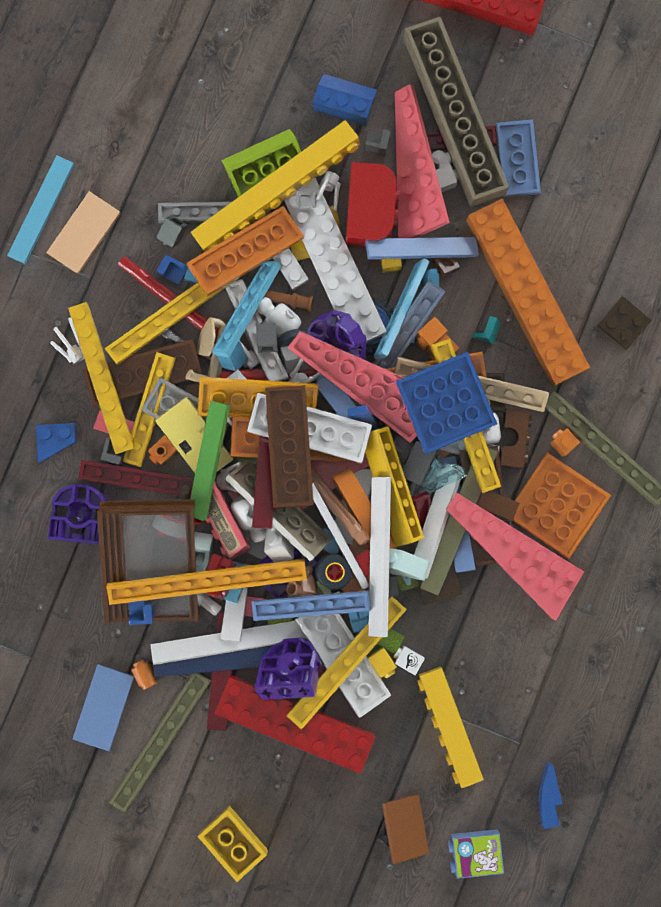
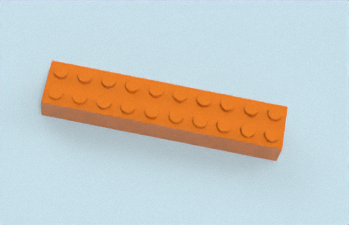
[466,198,590,387]

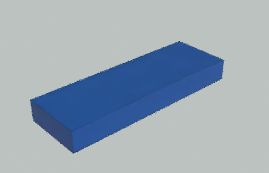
[347,405,382,432]

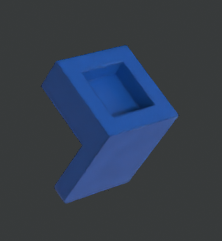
[157,255,187,285]
[128,599,154,625]

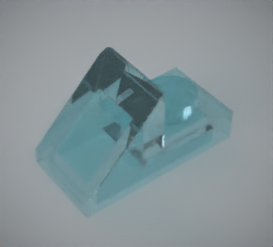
[423,459,466,492]

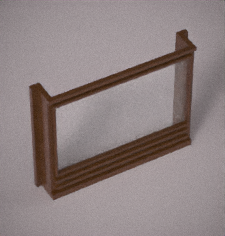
[97,499,200,623]

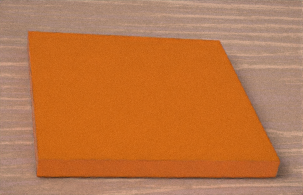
[512,452,611,559]

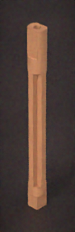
[311,465,370,545]

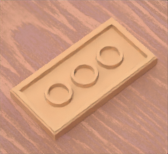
[46,191,121,275]

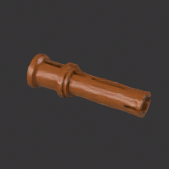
[262,290,314,313]

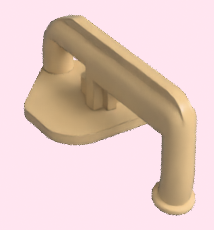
[185,317,226,383]

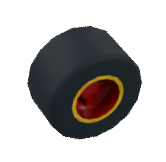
[315,554,352,590]

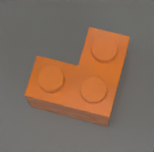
[415,317,459,361]

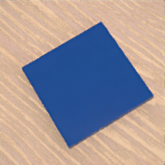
[395,351,497,454]

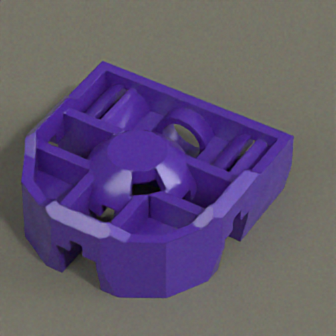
[307,310,366,360]
[48,484,108,544]
[254,637,322,700]

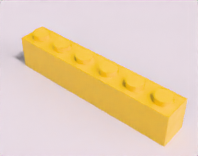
[365,426,424,547]
[417,666,484,788]

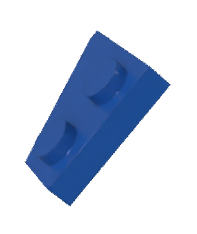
[36,423,77,462]

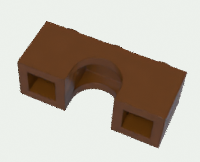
[499,408,532,469]

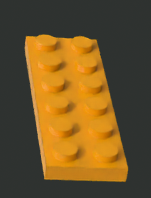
[198,377,318,418]

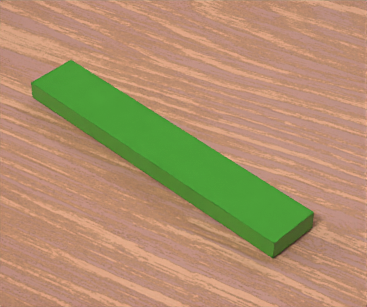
[190,401,230,521]

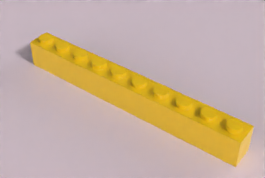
[191,120,361,252]

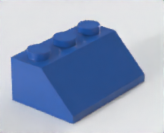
[313,74,377,126]

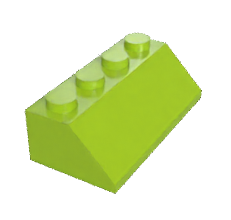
[221,129,301,197]

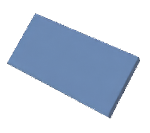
[495,119,541,198]
[73,664,135,751]

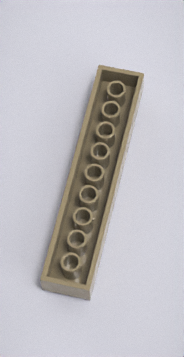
[403,17,509,207]

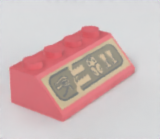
[206,481,252,560]

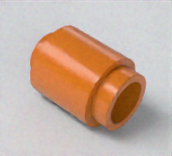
[132,659,157,690]

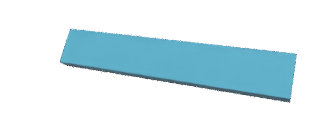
[7,155,75,265]
[374,258,430,361]
[212,261,281,357]

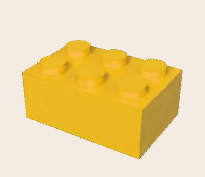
[198,805,268,882]

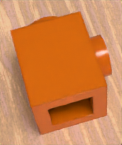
[550,428,580,457]
[148,435,178,466]

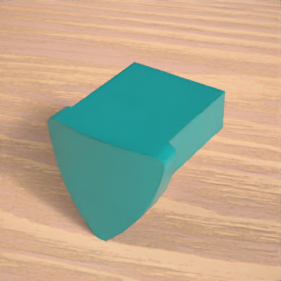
[472,316,501,345]

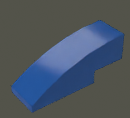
[538,762,562,829]

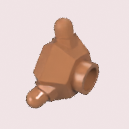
[286,566,318,597]

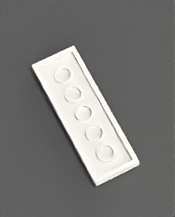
[247,393,372,463]
[295,614,391,718]

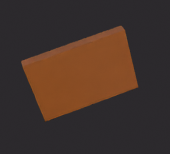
[382,794,429,864]

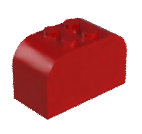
[346,162,400,248]

